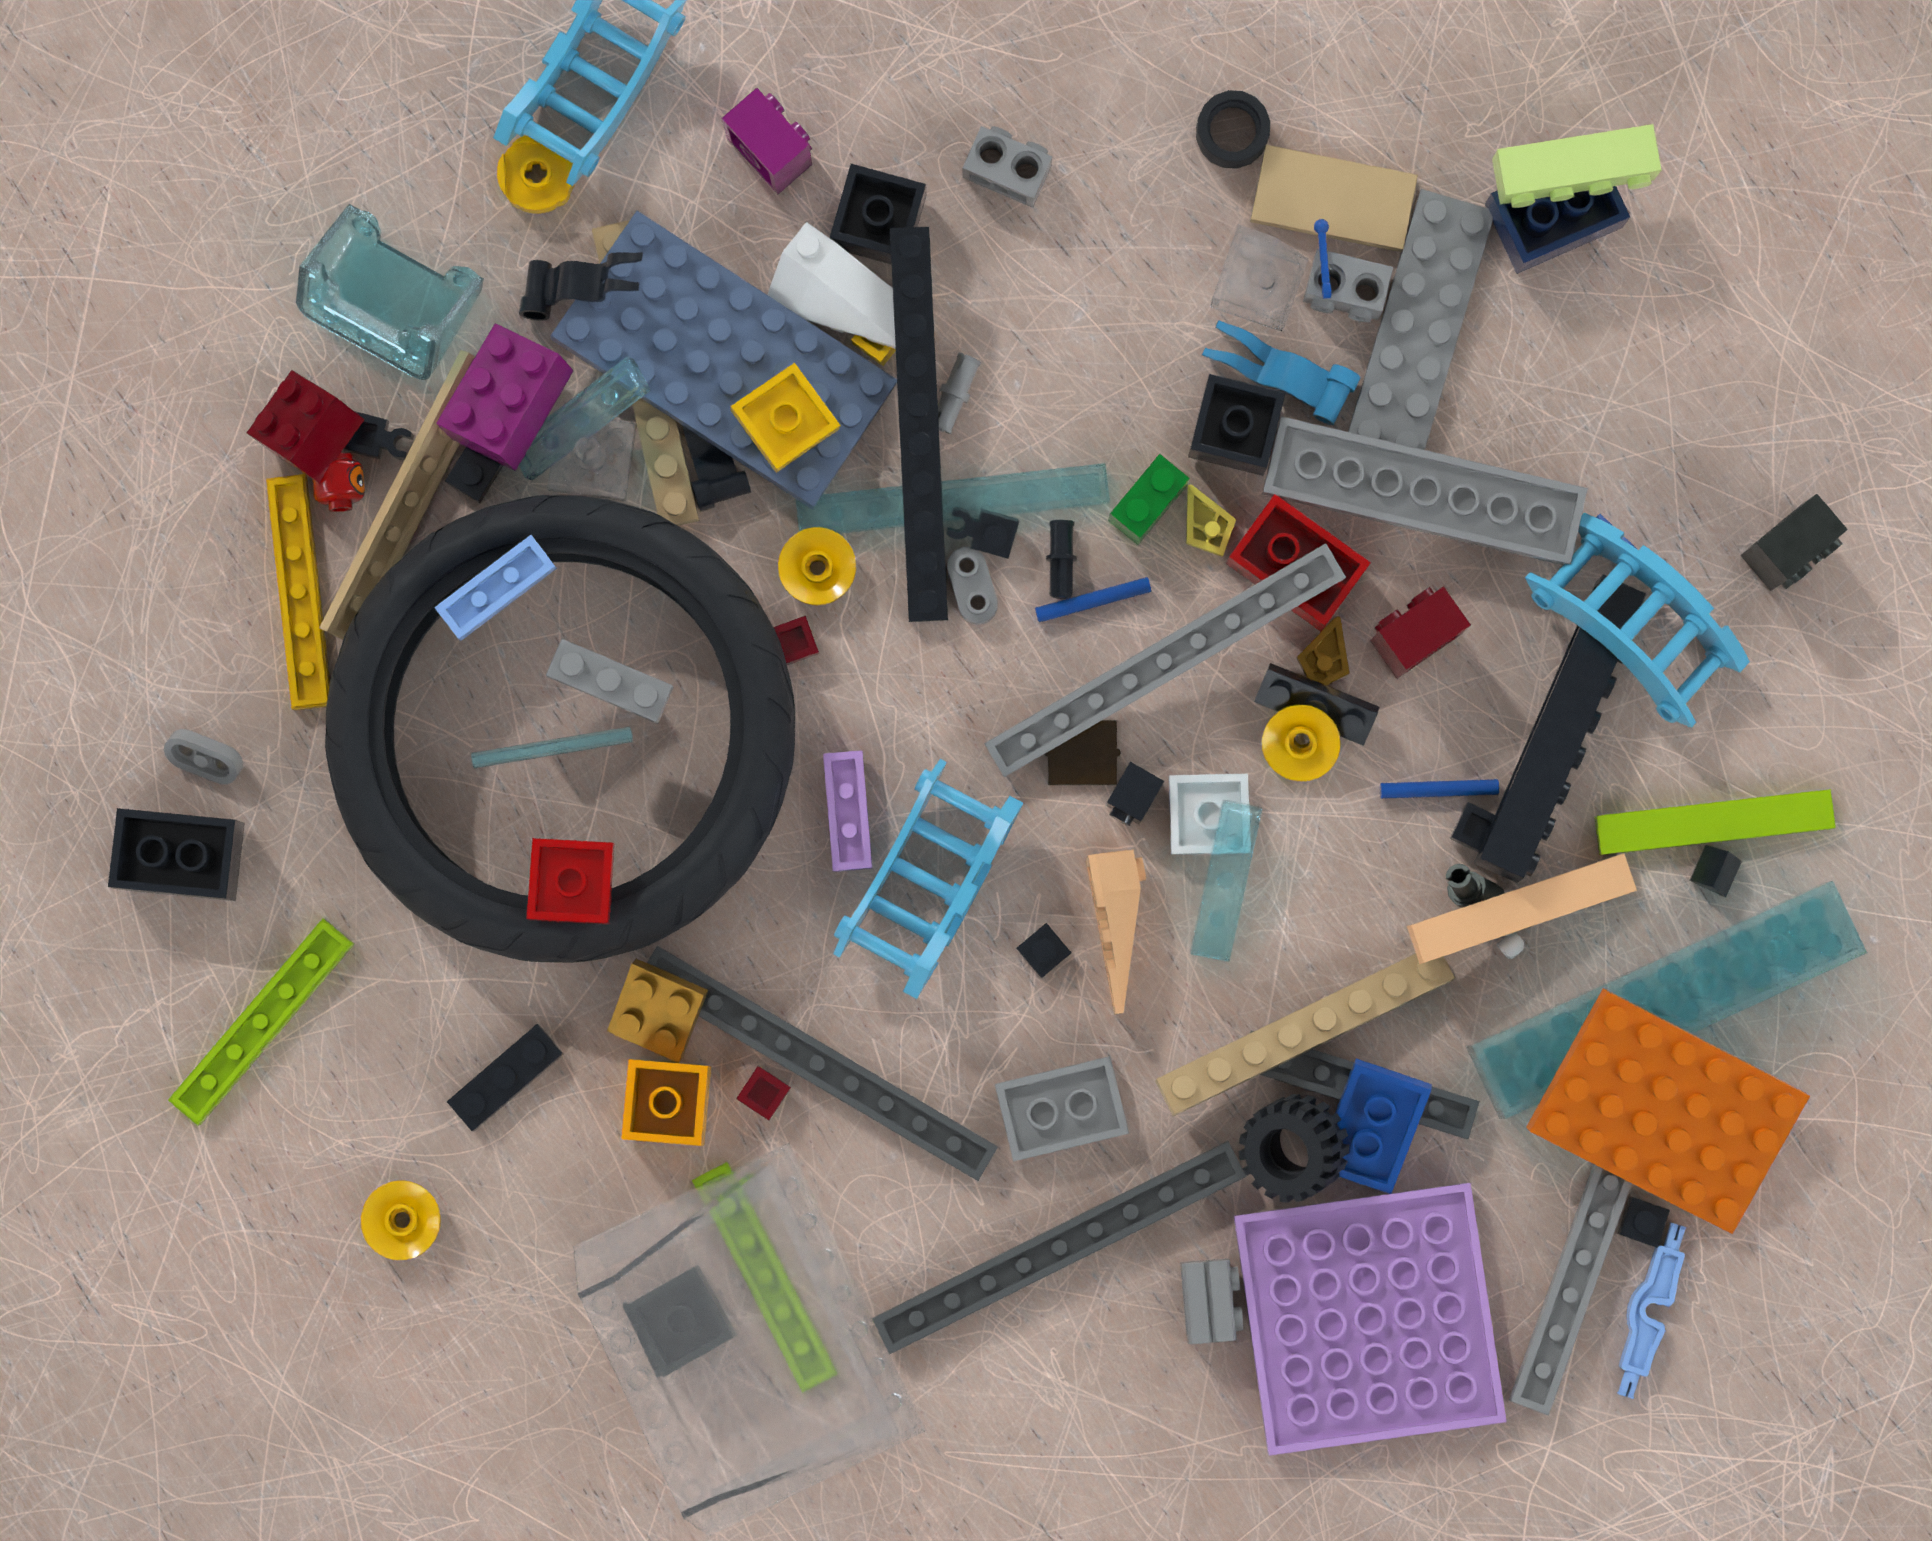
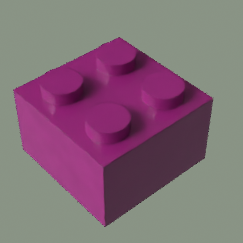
[722,88,812,195]

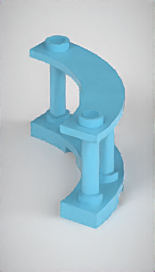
[493,0,687,186]
[1525,513,1750,728]
[833,759,1023,999]

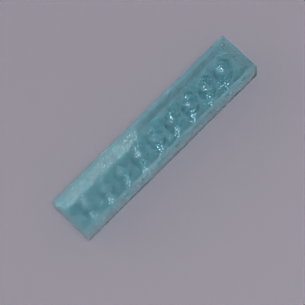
[1466,881,1867,1119]

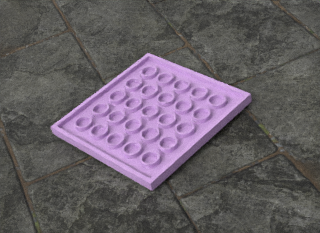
[1233,1183,1507,1456]

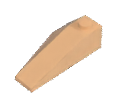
[1086,849,1146,1015]

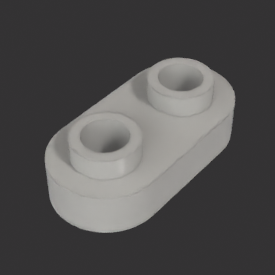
[947,547,998,625]
[164,729,243,784]

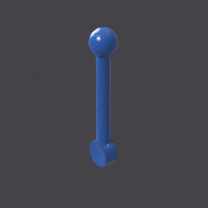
[1314,219,1331,299]

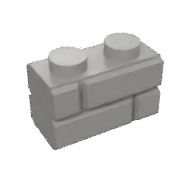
[1180,1259,1243,1344]

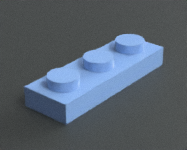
[434,535,557,641]

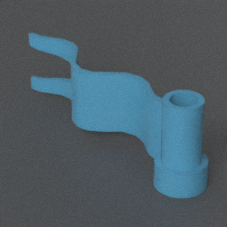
[1202,320,1361,425]

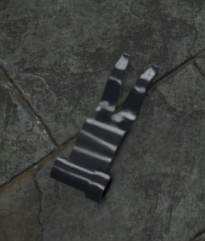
[519,252,643,321]
[682,425,751,512]

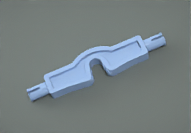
[1617,1222,1686,1399]

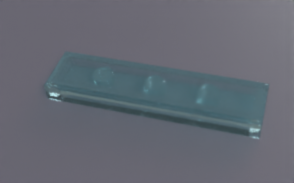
[519,356,651,481]
[1190,799,1262,962]

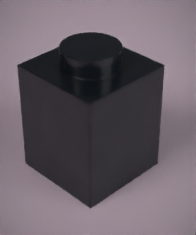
[1105,762,1164,826]

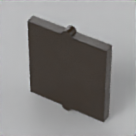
[1044,720,1121,785]

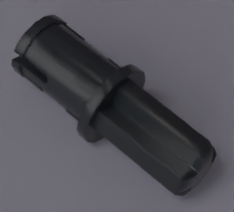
[1046,520,1077,599]

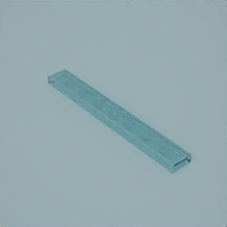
[795,463,1110,534]

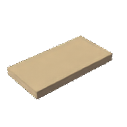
[1250,145,1418,252]

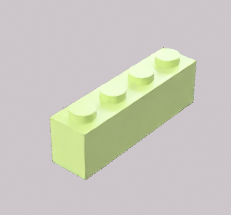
[1492,124,1662,208]

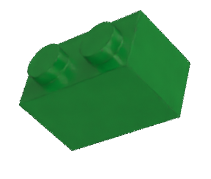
[1108,454,1190,545]

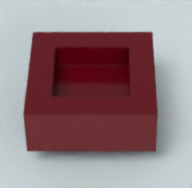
[773,615,820,665]
[736,1066,791,1121]

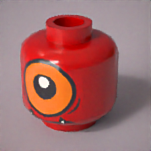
[313,453,365,512]

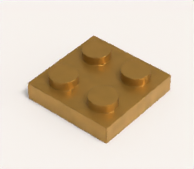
[607,958,708,1063]

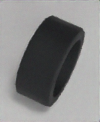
[1196,90,1270,169]

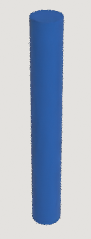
[1035,577,1152,623]
[1380,779,1499,799]

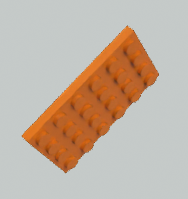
[1526,988,1810,1234]

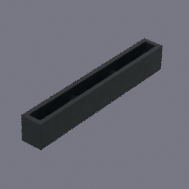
[1474,574,1646,883]

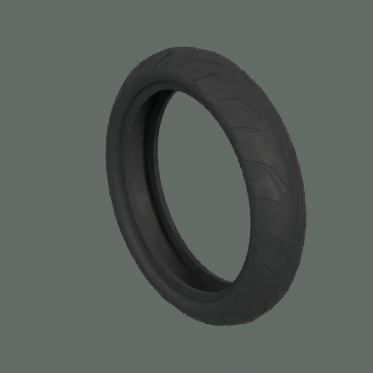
[325,495,795,963]

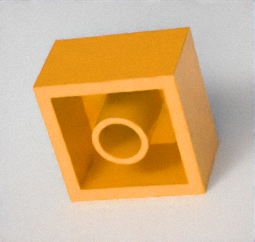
[621,1059,711,1146]

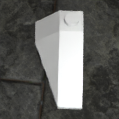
[767,222,895,349]

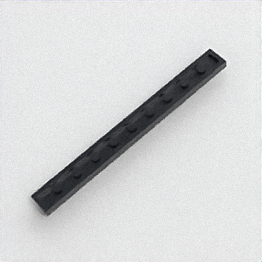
[890,227,948,622]

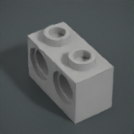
[962,126,1052,208]
[1303,248,1393,322]

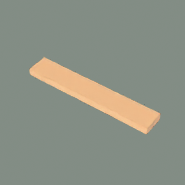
[1407,853,1637,964]

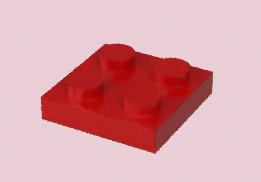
[527,838,615,924]

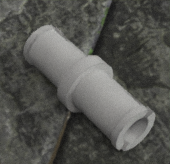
[938,353,981,434]

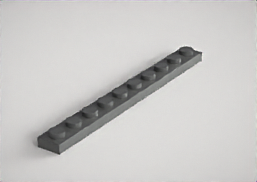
[647,946,998,1181]
[872,1141,1246,1355]

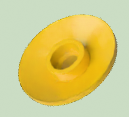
[778,527,856,605]
[1262,705,1341,781]
[361,1180,441,1260]

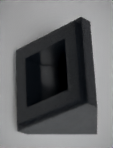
[1689,845,1742,897]

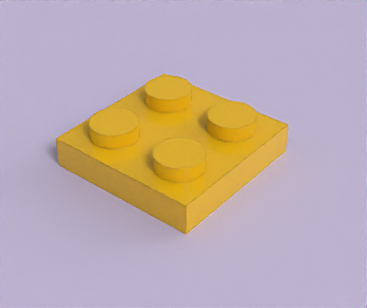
[730,363,841,473]

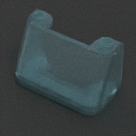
[296,204,484,380]

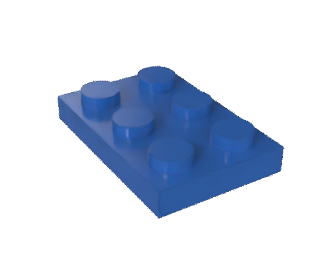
[1335,1058,1432,1194]

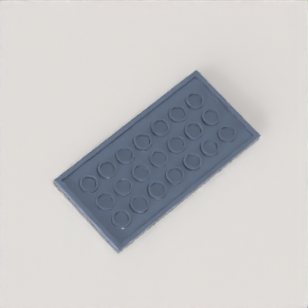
[550,211,897,510]

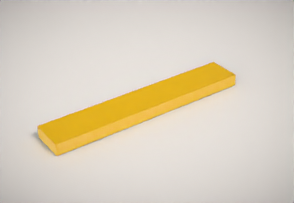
[266,474,330,711]

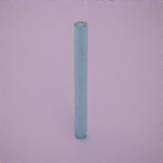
[471,726,633,769]

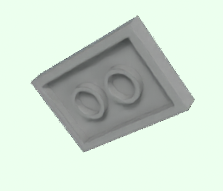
[995,1056,1129,1162]

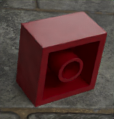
[246,370,365,483]
[1370,586,1471,679]

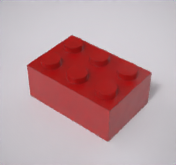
[1226,494,1371,632]

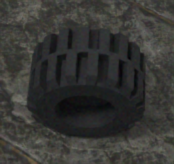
[1239,1094,1349,1203]

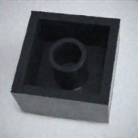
[830,163,927,264]
[1188,374,1286,476]

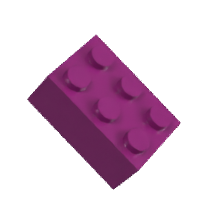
[436,323,574,471]

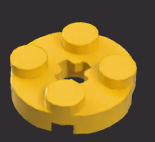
[497,135,575,214]

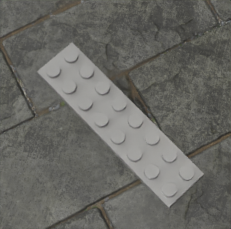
[1348,189,1493,450]
[1262,416,1588,565]

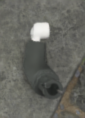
[1446,864,1524,959]

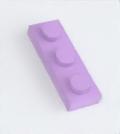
[823,750,873,872]

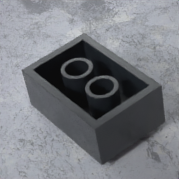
[108,808,245,901]

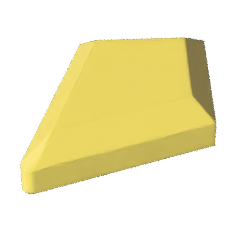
[1186,484,1236,557]

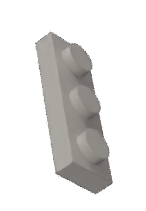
[546,639,674,724]

